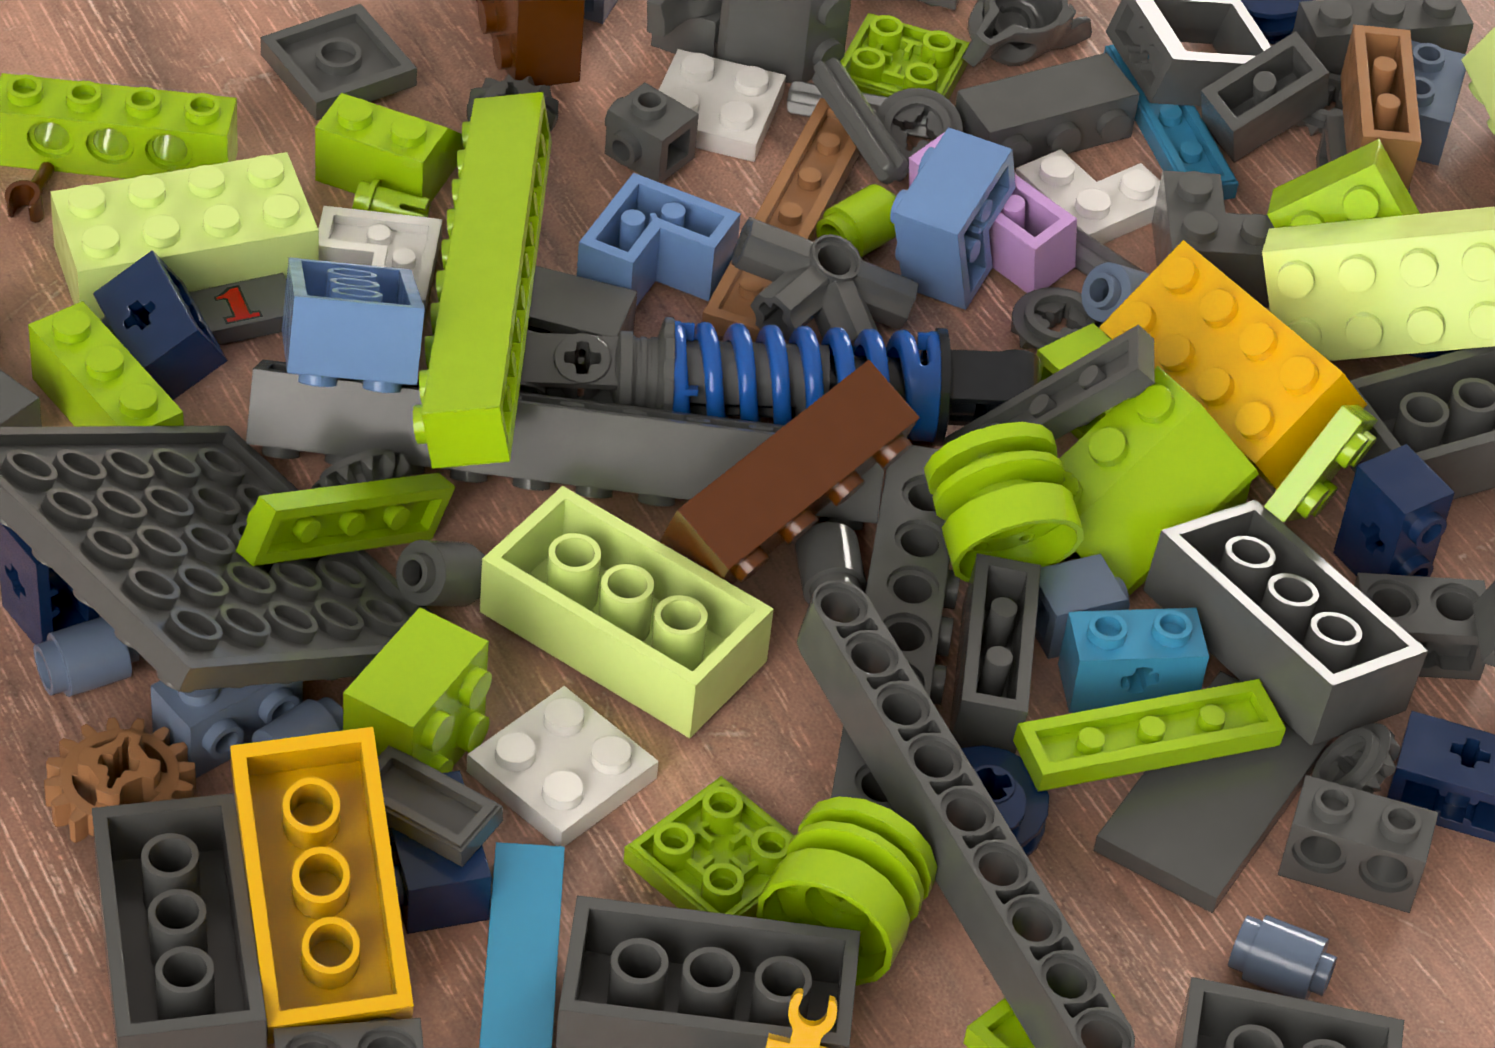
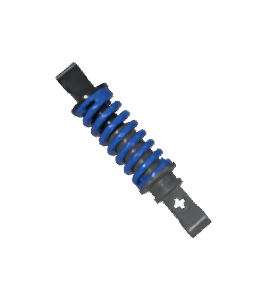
[519,317,1042,446]

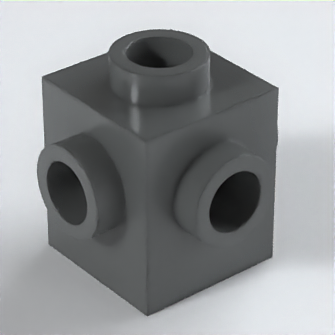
[605,82,699,183]

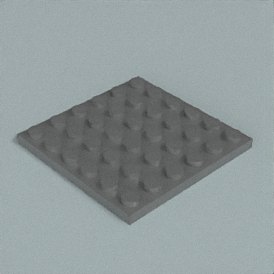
[0,426,434,693]

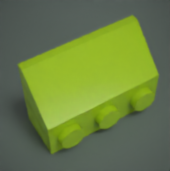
[1059,366,1259,596]

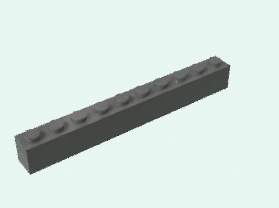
[246,359,884,530]

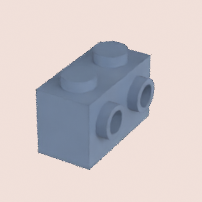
[1411,40,1466,166]
[151,681,303,778]

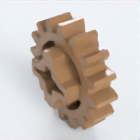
[44,717,196,843]

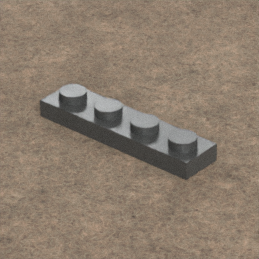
[943,325,1155,446]

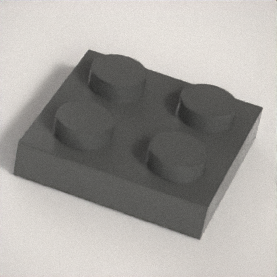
[260,3,417,121]

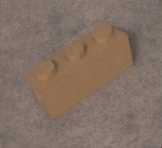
[1340,24,1422,191]

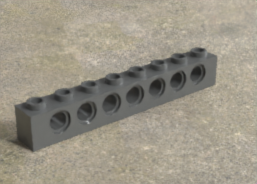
[831,445,960,811]

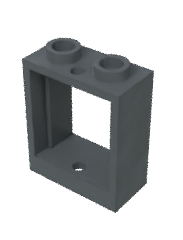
[1106,0,1271,106]

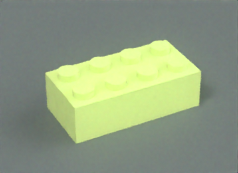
[50,152,319,319]
[1262,206,1495,361]
[480,486,774,738]

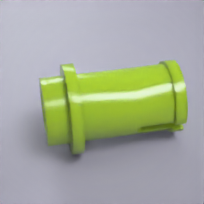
[352,178,431,218]

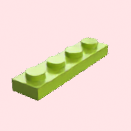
[236,473,456,566]
[1013,679,1286,792]

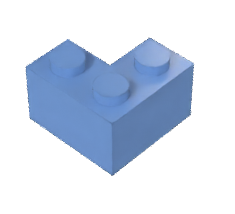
[890,127,1016,310]
[577,173,741,307]

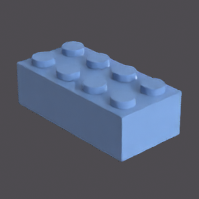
[282,257,425,393]

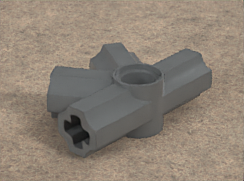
[731,217,918,348]

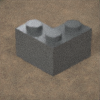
[1152,171,1274,308]

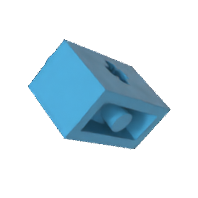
[1058,608,1209,713]

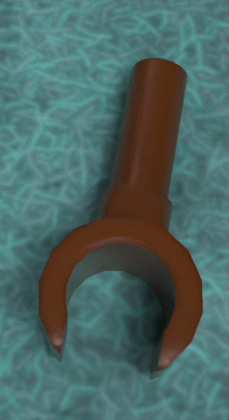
[4,162,55,223]

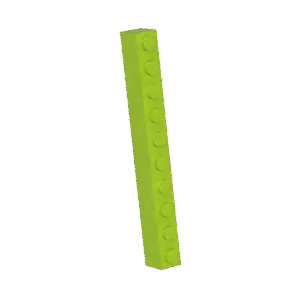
[413,92,552,469]

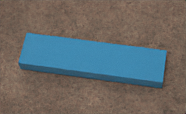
[1104,45,1239,200]
[479,842,565,1048]

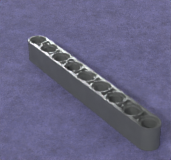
[797,580,1135,1048]

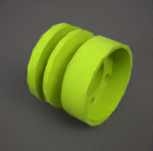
[924,422,1084,582]
[756,796,937,986]

